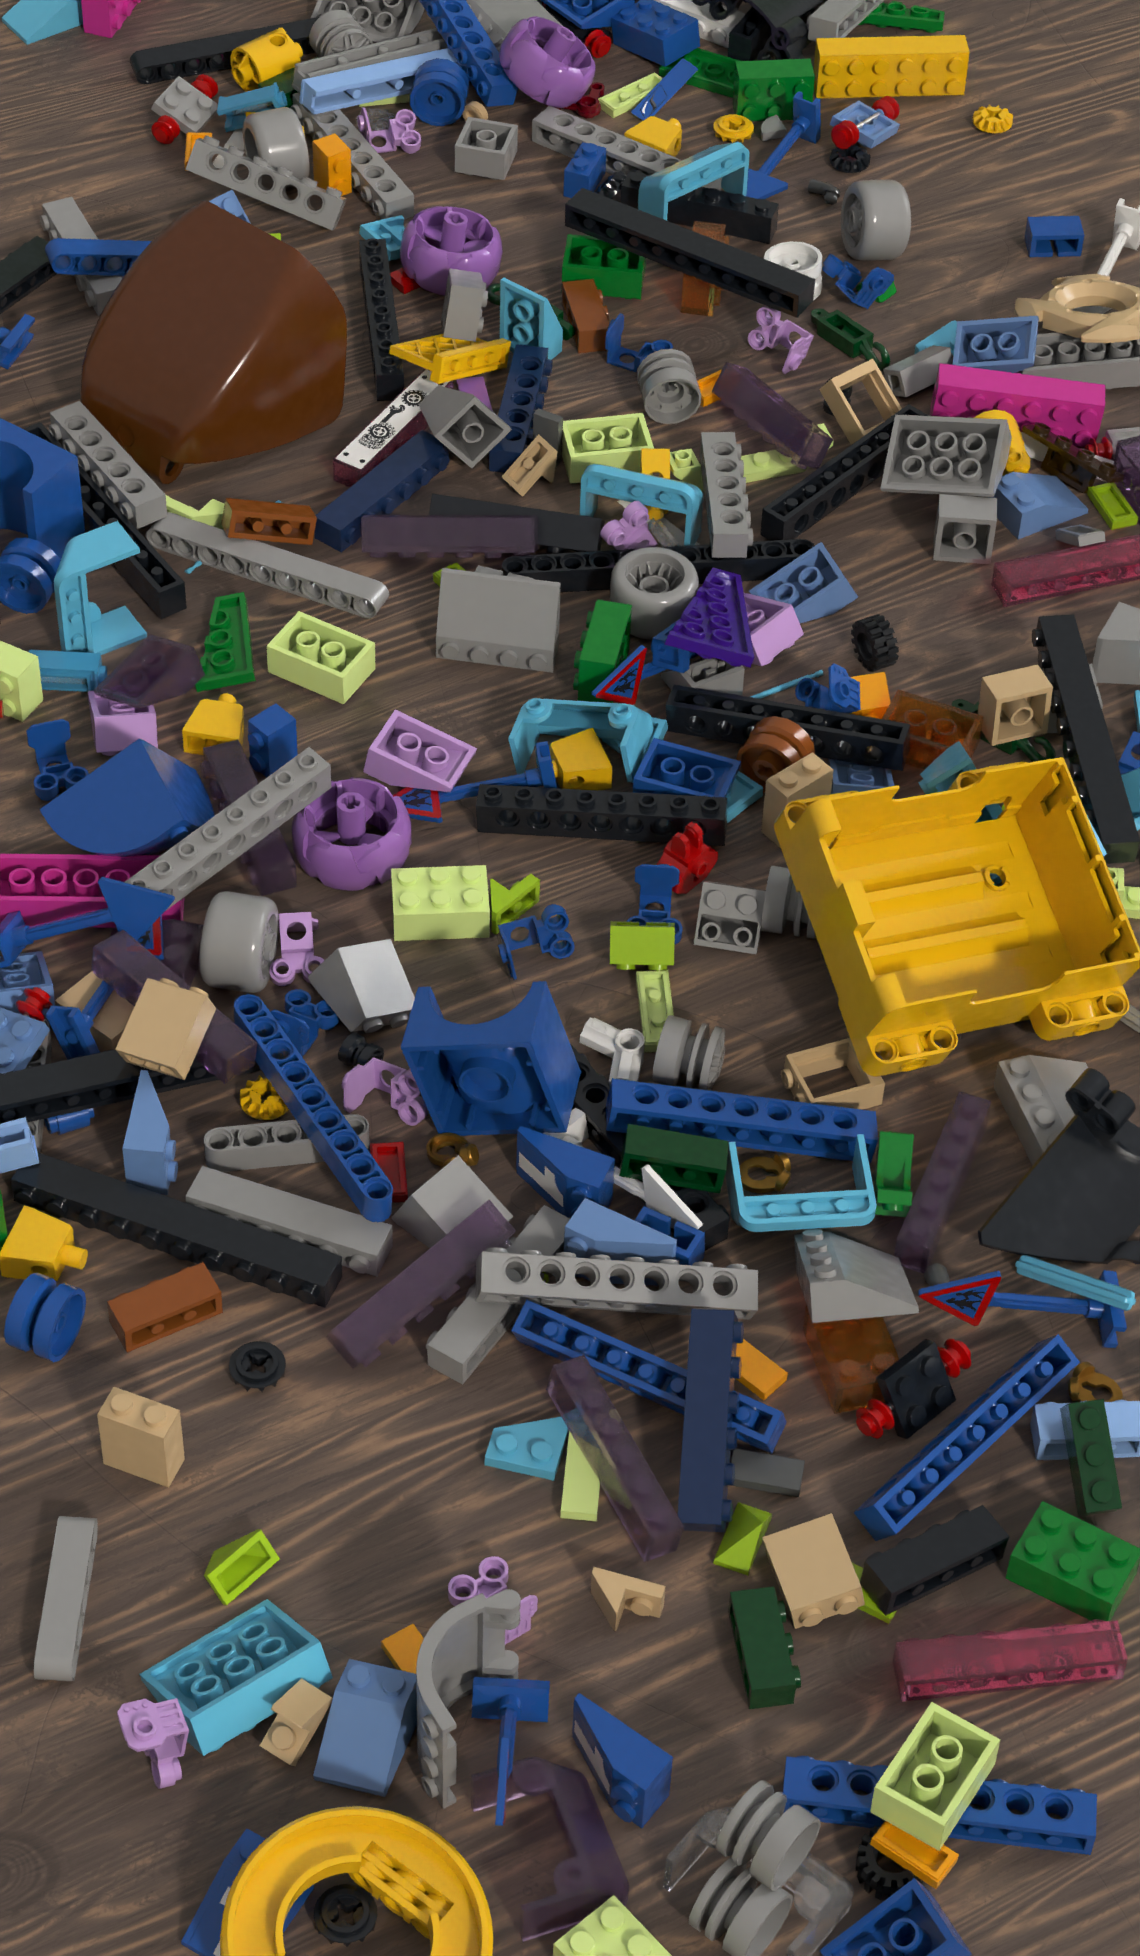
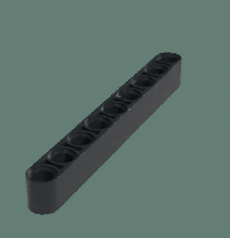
[130,17,319,84]

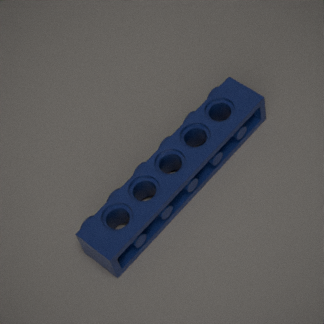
[489,344,553,473]

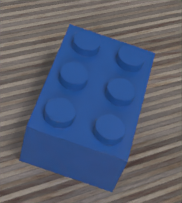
[611,0,700,67]

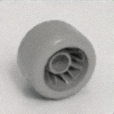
[243,107,309,189]
[840,179,911,261]
[609,547,699,640]
[200,891,279,993]

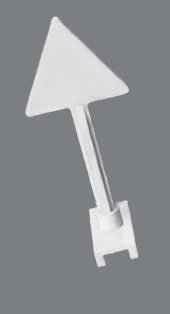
[1072,198,1140,314]
[543,1108,703,1230]

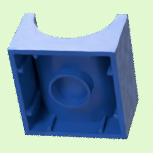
[0,418,85,561]
[401,981,581,1136]

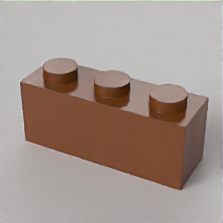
[561,279,610,354]
[221,498,317,545]
[107,1262,223,1352]

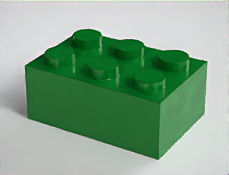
[732,58,815,121]
[561,234,646,299]
[573,599,632,703]
[1005,1501,1140,1628]

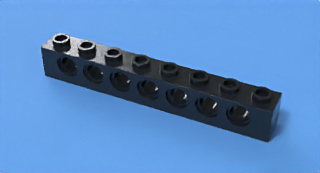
[359,238,404,401]
[760,404,928,541]
[666,685,910,771]
[476,784,727,846]
[571,1045,730,1251]

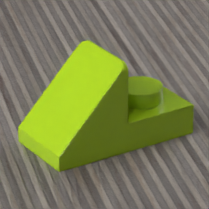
[490,874,540,935]

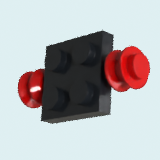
[542,2,612,58]
[856,1338,971,1439]

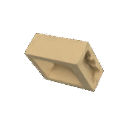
[819,359,902,445]
[781,1038,885,1110]

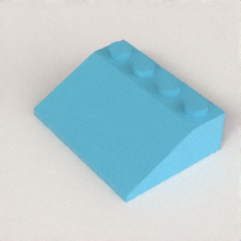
[139,1599,333,1756]

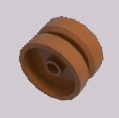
[736,716,815,793]

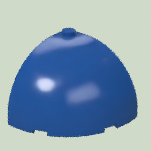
[40,738,215,857]

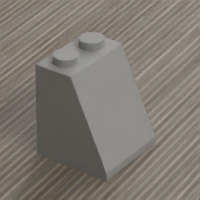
[418,385,512,468]
[1093,602,1140,685]
[308,939,415,1033]
[392,1155,513,1268]

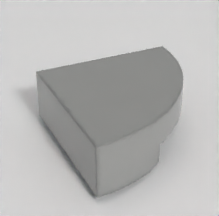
[761,115,786,141]

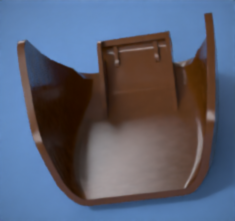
[80,200,347,484]

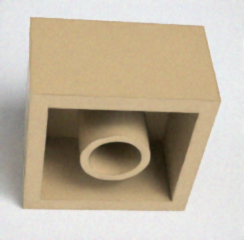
[977,664,1053,746]

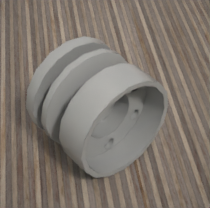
[309,9,373,58]
[637,349,701,424]
[761,866,816,939]
[652,1015,726,1091]
[716,1780,821,1891]
[689,1857,793,1956]

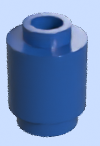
[44,1108,95,1135]

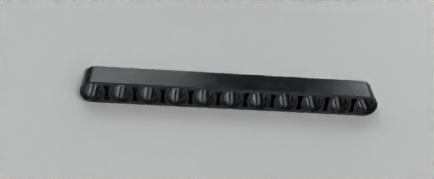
[502,539,815,593]

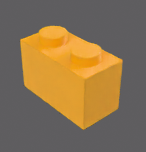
[312,133,352,196]

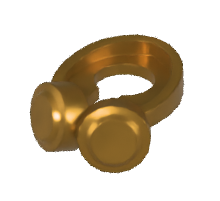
[426,1133,479,1168]
[739,1152,791,1193]
[1068,1362,1123,1402]

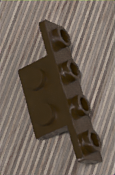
[1022,422,1124,494]

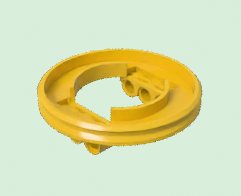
[220,1806,493,1956]

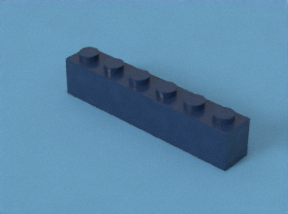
[315,430,450,553]
[677,1309,744,1532]

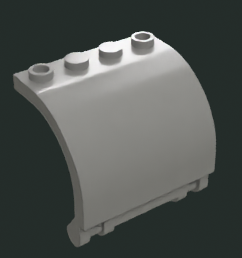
[416,1589,521,1809]

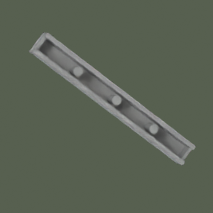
[292,28,448,93]

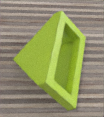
[713,1502,772,1576]
[204,1529,280,1605]

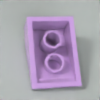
[743,592,804,666]
[88,687,158,756]
[363,709,477,792]

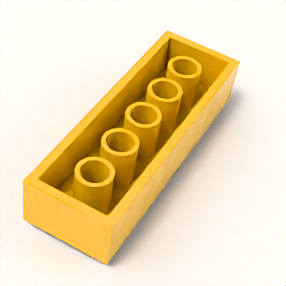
[813,35,970,98]

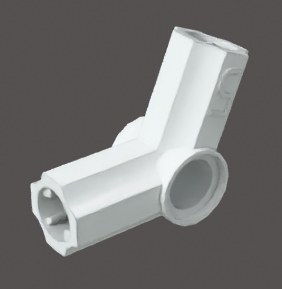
[580,1017,645,1085]

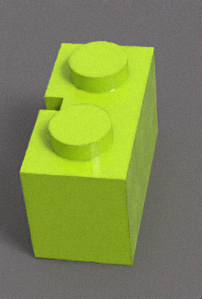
[610,921,675,971]

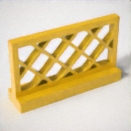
[389,334,511,384]

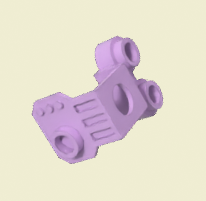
[357,107,421,154]
[748,305,814,374]
[600,501,658,550]
[269,912,324,986]
[342,1058,428,1126]
[448,1556,538,1645]
[117,1698,189,1789]

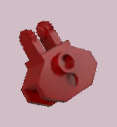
[656,822,718,894]

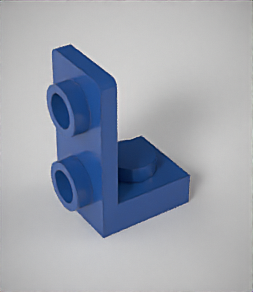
[651,619,690,673]

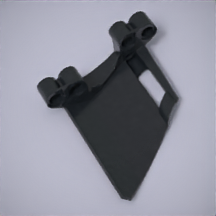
[692,0,823,60]
[978,1068,1140,1265]

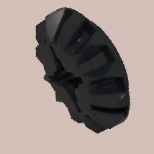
[829,145,871,173]
[595,171,626,199]
[229,1341,286,1392]
[314,1884,378,1947]

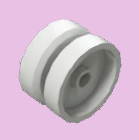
[764,241,823,300]

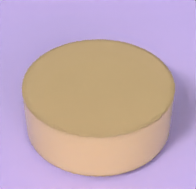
[462,101,488,122]

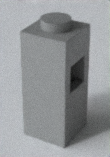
[883,345,953,397]

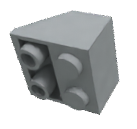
[661,658,745,696]
[693,881,766,955]

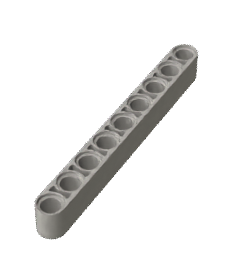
[146,512,389,619]

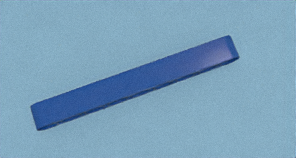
[234,994,393,1222]

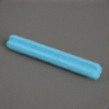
[1015,1255,1136,1311]

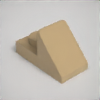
[502,434,558,496]
[591,1567,666,1631]
[259,1679,333,1766]

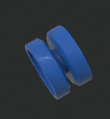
[410,58,469,126]
[0,537,60,614]
[4,1272,86,1363]

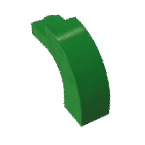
[874,1130,914,1218]

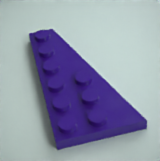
[664,568,755,668]

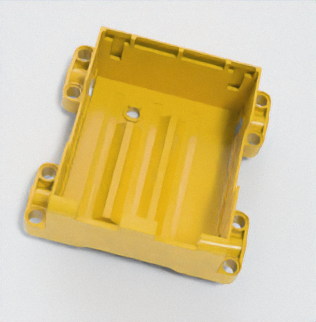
[774,757,1140,1077]

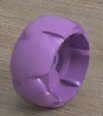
[499,16,596,108]
[400,206,503,296]
[292,777,412,891]

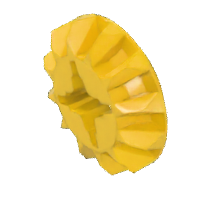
[973,105,1013,134]
[713,114,754,143]
[240,1075,289,1120]

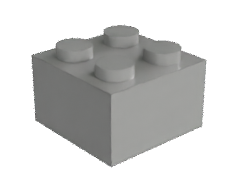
[455,117,518,180]
[441,268,488,342]
[933,494,997,564]

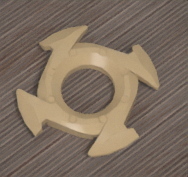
[1014,274,1140,343]

